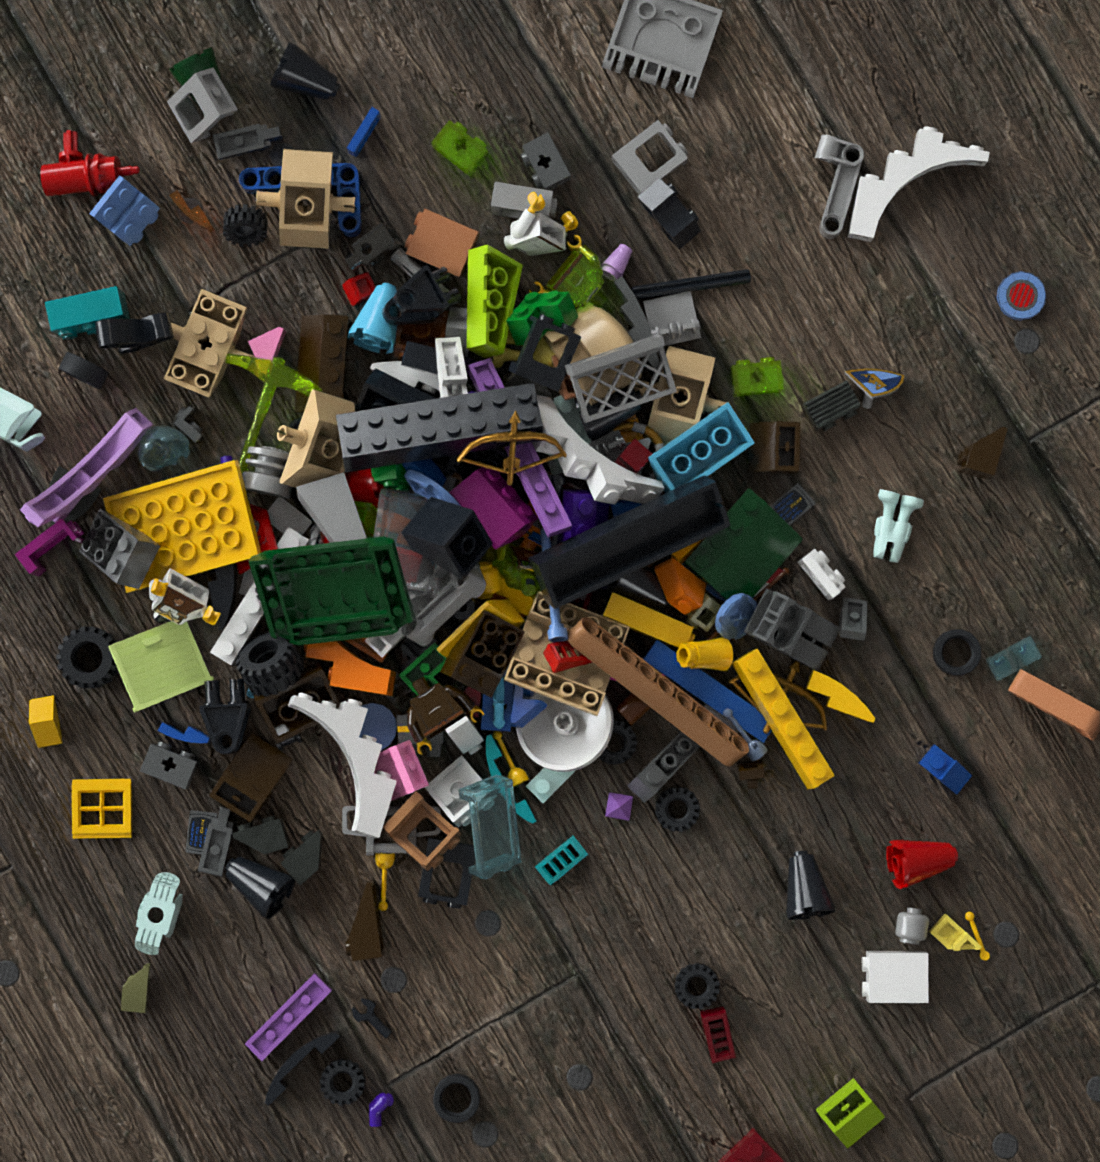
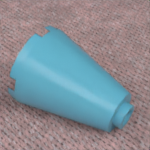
[347,283,398,354]

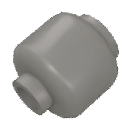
[895,907,929,945]

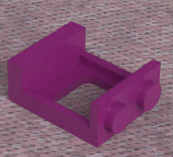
[14,518,84,576]

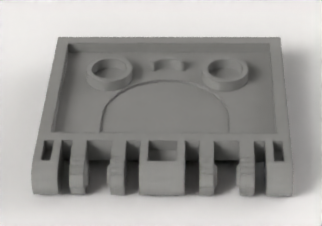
[602,0,723,98]

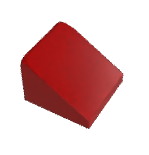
[342,272,376,306]

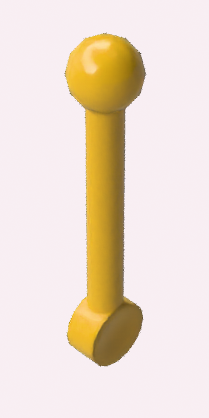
[965,911,990,961]

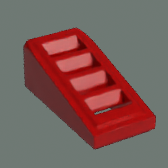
[543,641,593,673]

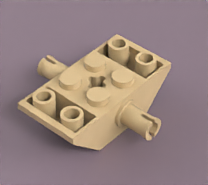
[256,149,355,249]
[164,289,255,398]
[633,346,727,445]
[277,389,355,488]

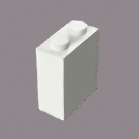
[862,951,929,1003]

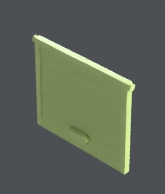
[108,621,214,713]

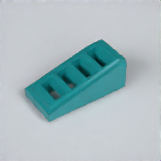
[535,835,588,886]

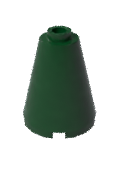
[169,47,222,109]

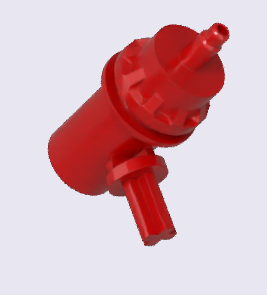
[40,130,140,197]

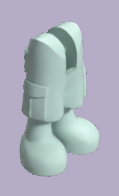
[873,489,924,563]

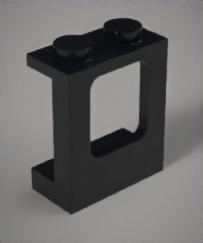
[508,314,582,392]
[418,837,478,909]

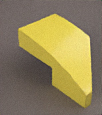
[929,914,982,951]

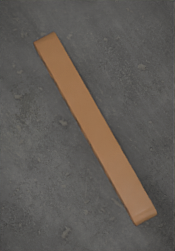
[567,617,749,767]

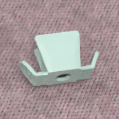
[0,388,45,452]
[135,872,183,955]

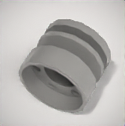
[242,446,293,499]

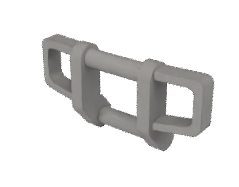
[342,806,441,856]

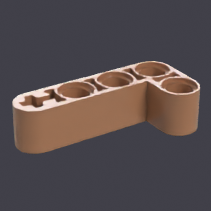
[1008,669,1100,741]

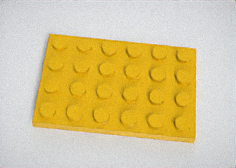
[103,460,261,593]

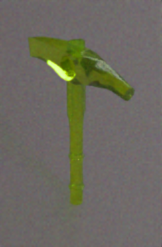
[226,354,322,475]

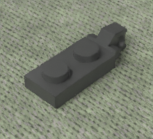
[213,124,283,160]
[198,806,234,877]

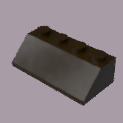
[294,314,351,414]

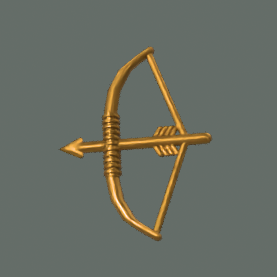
[457,411,567,486]
[729,661,827,734]

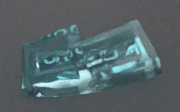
[986,635,1043,681]

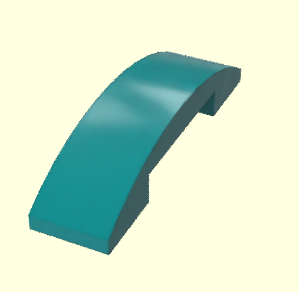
[486,734,537,824]

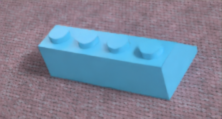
[648,402,755,493]

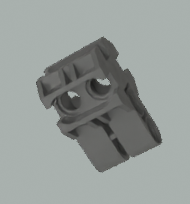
[744,589,840,672]

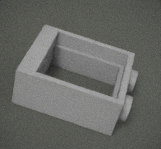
[491,182,557,219]

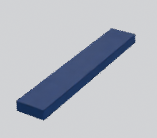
[643,640,772,743]

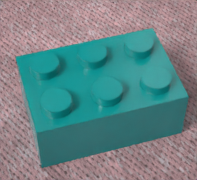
[45,286,130,340]

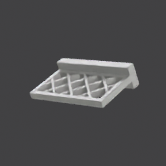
[565,335,677,423]

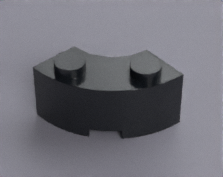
[638,178,701,250]

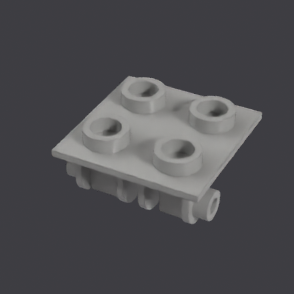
[643,291,701,347]

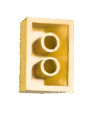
[436,599,525,658]

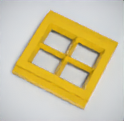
[72,779,132,839]

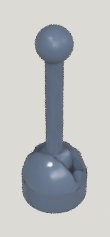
[723,708,768,761]

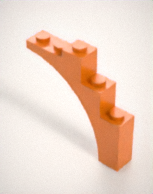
[304,641,396,696]

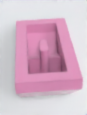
[248,327,286,377]

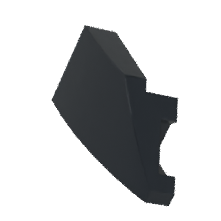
[401,635,439,672]

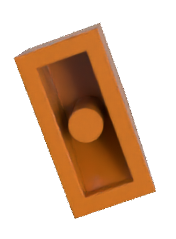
[655,557,706,615]

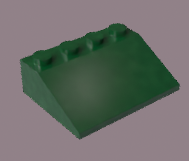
[684,488,803,601]

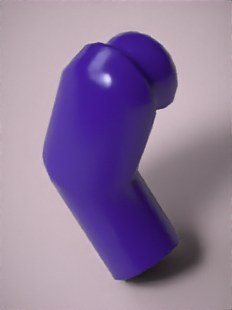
[369,1093,394,1127]

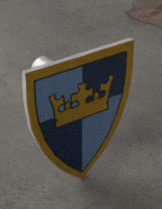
[845,369,905,409]

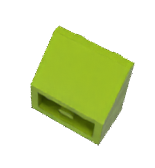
[815,1078,885,1149]

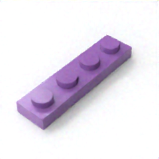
[245,973,332,1061]

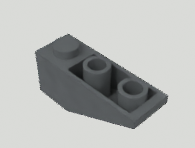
[627,731,700,803]

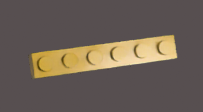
[732,648,835,789]

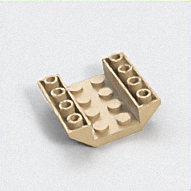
[504,591,630,716]

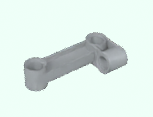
[815,135,864,239]
[401,562,486,646]

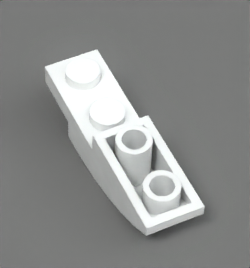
[370,361,440,395]

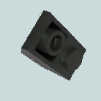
[232,815,290,854]
[280,829,323,885]

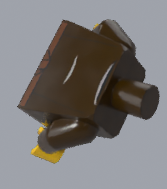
[407,677,484,755]

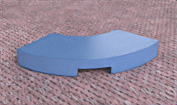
[404,469,461,506]

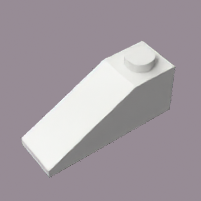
[445,716,484,755]

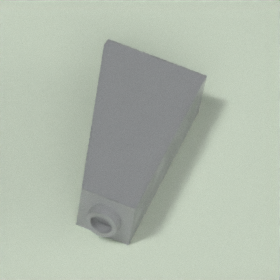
[296,472,367,543]

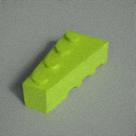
[466,244,523,358]

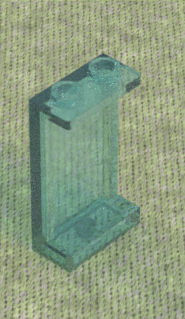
[458,774,521,879]

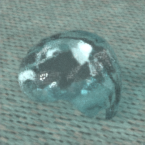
[138,425,190,471]

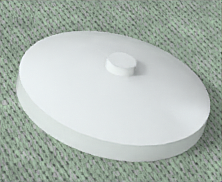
[516,692,614,772]

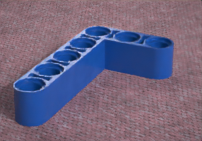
[239,163,362,237]

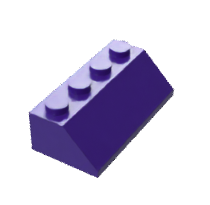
[561,489,610,588]

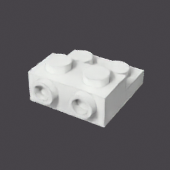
[798,549,845,600]
[424,755,496,827]

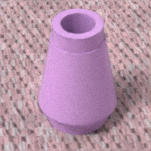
[601,244,632,281]

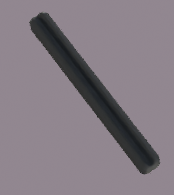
[631,269,751,300]

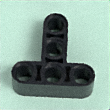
[95,312,174,354]

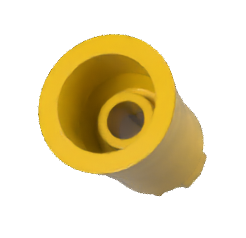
[676,637,733,671]

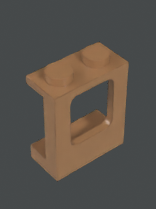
[383,791,461,871]

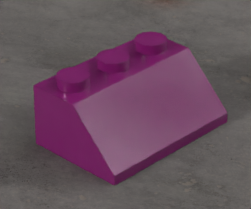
[449,463,538,550]

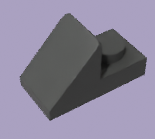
[838,597,868,641]

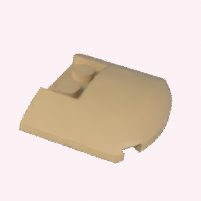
[543,302,641,406]

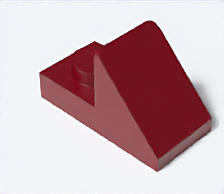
[614,439,652,473]

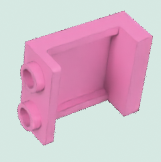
[374,740,429,801]

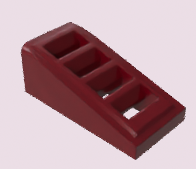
[700,1006,736,1064]

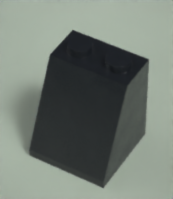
[401,497,493,580]

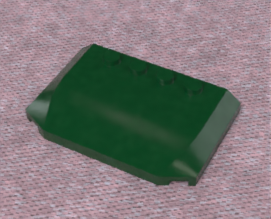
[249,536,415,645]

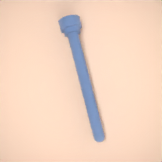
[540,528,568,643]

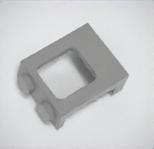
[167,68,238,143]
[611,120,688,195]

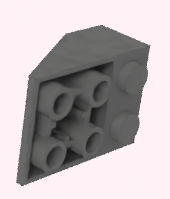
[79,509,160,589]

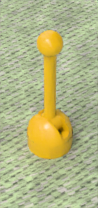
[492,731,529,788]
[375,853,395,911]

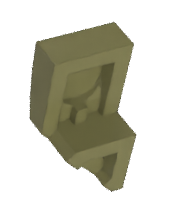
[121,963,151,1013]

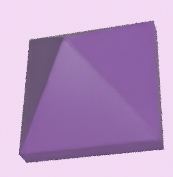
[605,792,633,821]

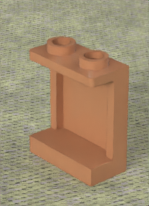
[405,208,481,277]

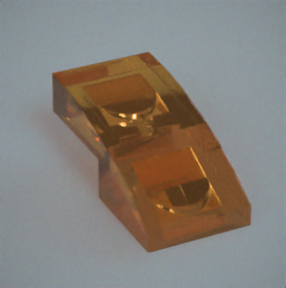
[169,190,215,232]

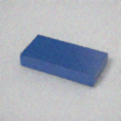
[347,107,381,157]

